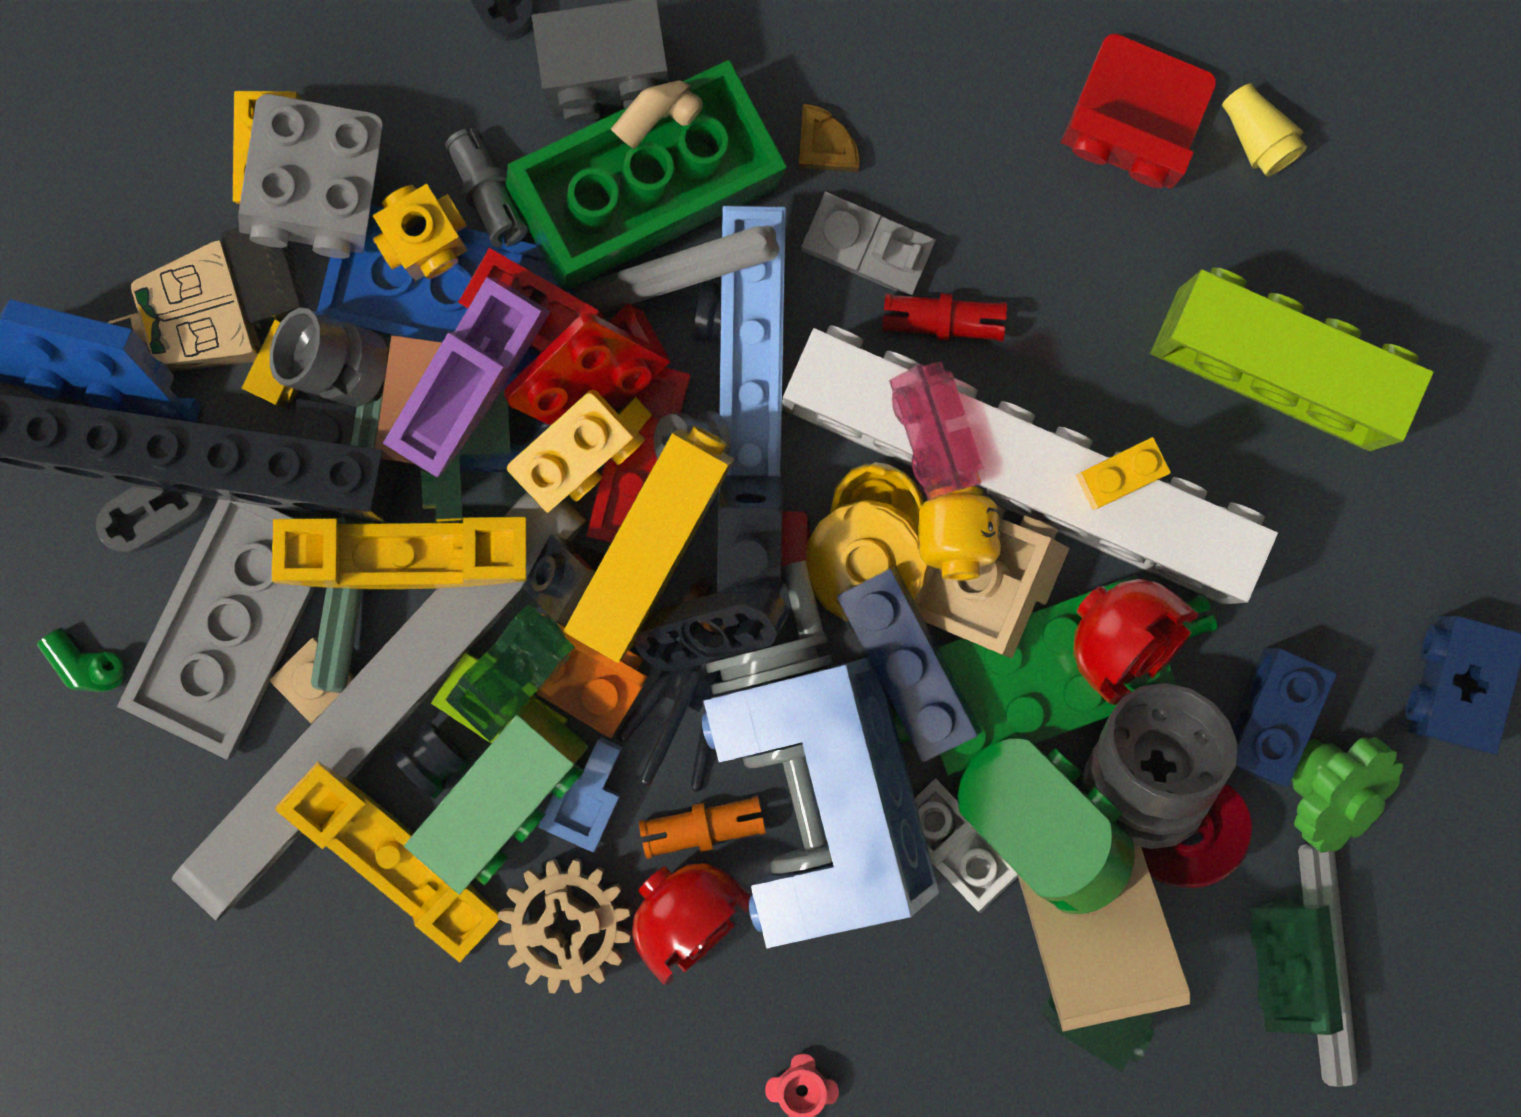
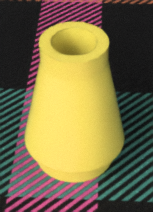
[1222,83,1307,177]

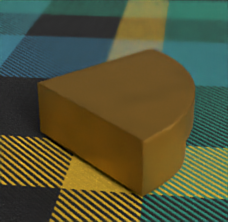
[799,104,859,172]

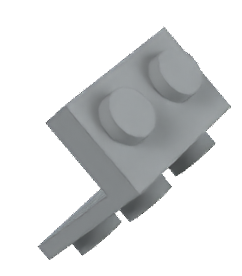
[238,94,382,258]

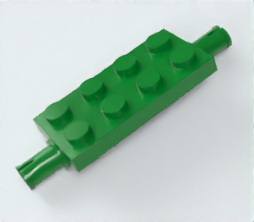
[892,575,1217,775]

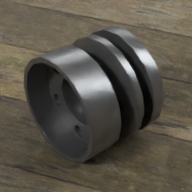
[1082,683,1238,849]

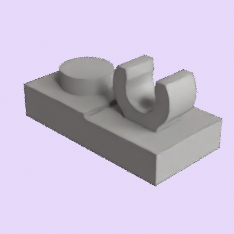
[801,192,936,296]

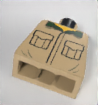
[107,240,262,372]

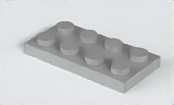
[117,499,316,760]

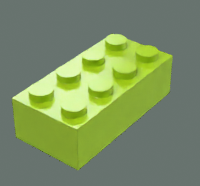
[1150,267,1434,451]

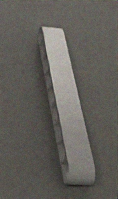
[171,492,588,921]

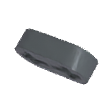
[96,486,209,553]

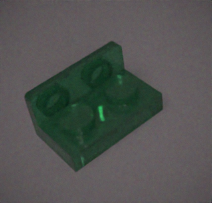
[1250,900,1344,1035]

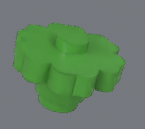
[1291,737,1403,853]

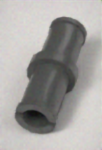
[445,128,528,248]

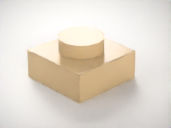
[269,637,355,724]

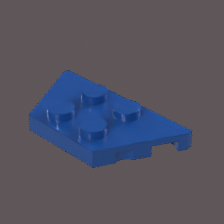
[0,299,201,423]

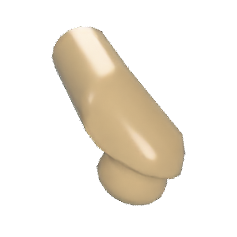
[611,80,703,149]

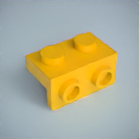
[507,390,652,513]

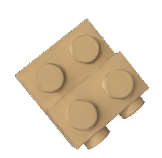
[914,505,1070,658]

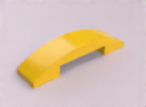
[272,517,526,589]
[275,761,500,963]

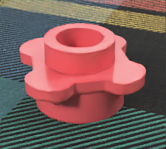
[765,1053,839,1117]

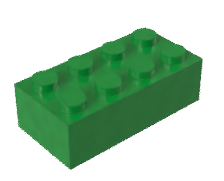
[506,60,787,291]

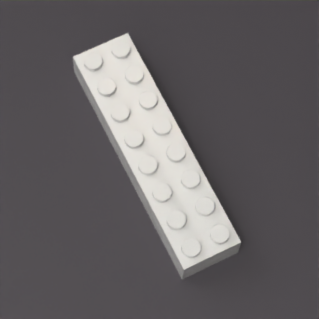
[782,325,1278,604]

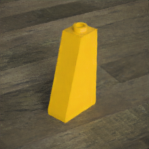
[563,426,735,663]

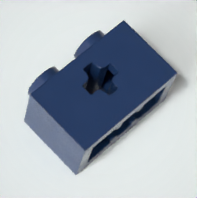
[1405,616,1521,755]

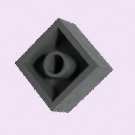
[532,0,669,123]

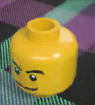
[918,485,1001,581]

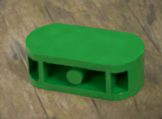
[958,739,1135,914]

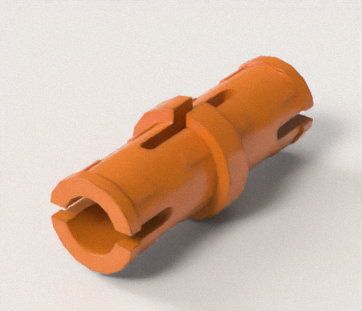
[639,795,766,859]

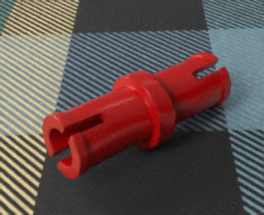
[882,293,1007,342]

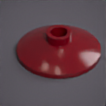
[1141,783,1252,888]

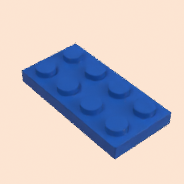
[317,205,577,356]

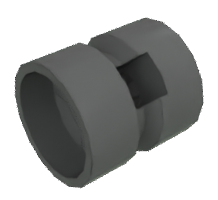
[270,308,388,407]

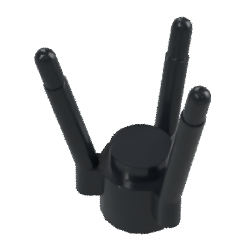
[617,662,726,792]

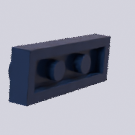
[836,566,982,762]

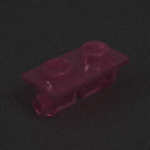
[889,361,984,501]

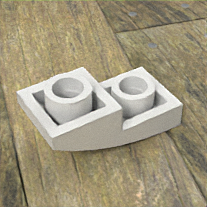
[915,778,1018,913]

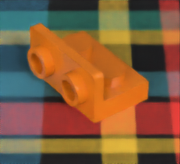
[507,613,650,739]

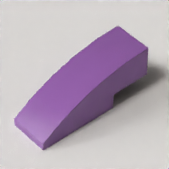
[383,277,551,478]

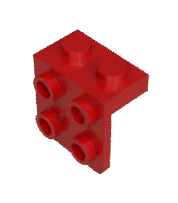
[1060,34,1216,189]
[504,303,670,425]

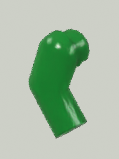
[37,628,124,693]

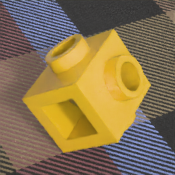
[373,184,468,281]

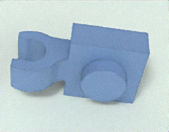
[538,737,623,853]

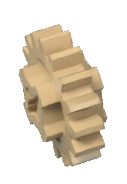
[498,858,632,994]

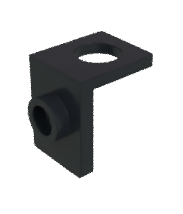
[522,534,605,626]

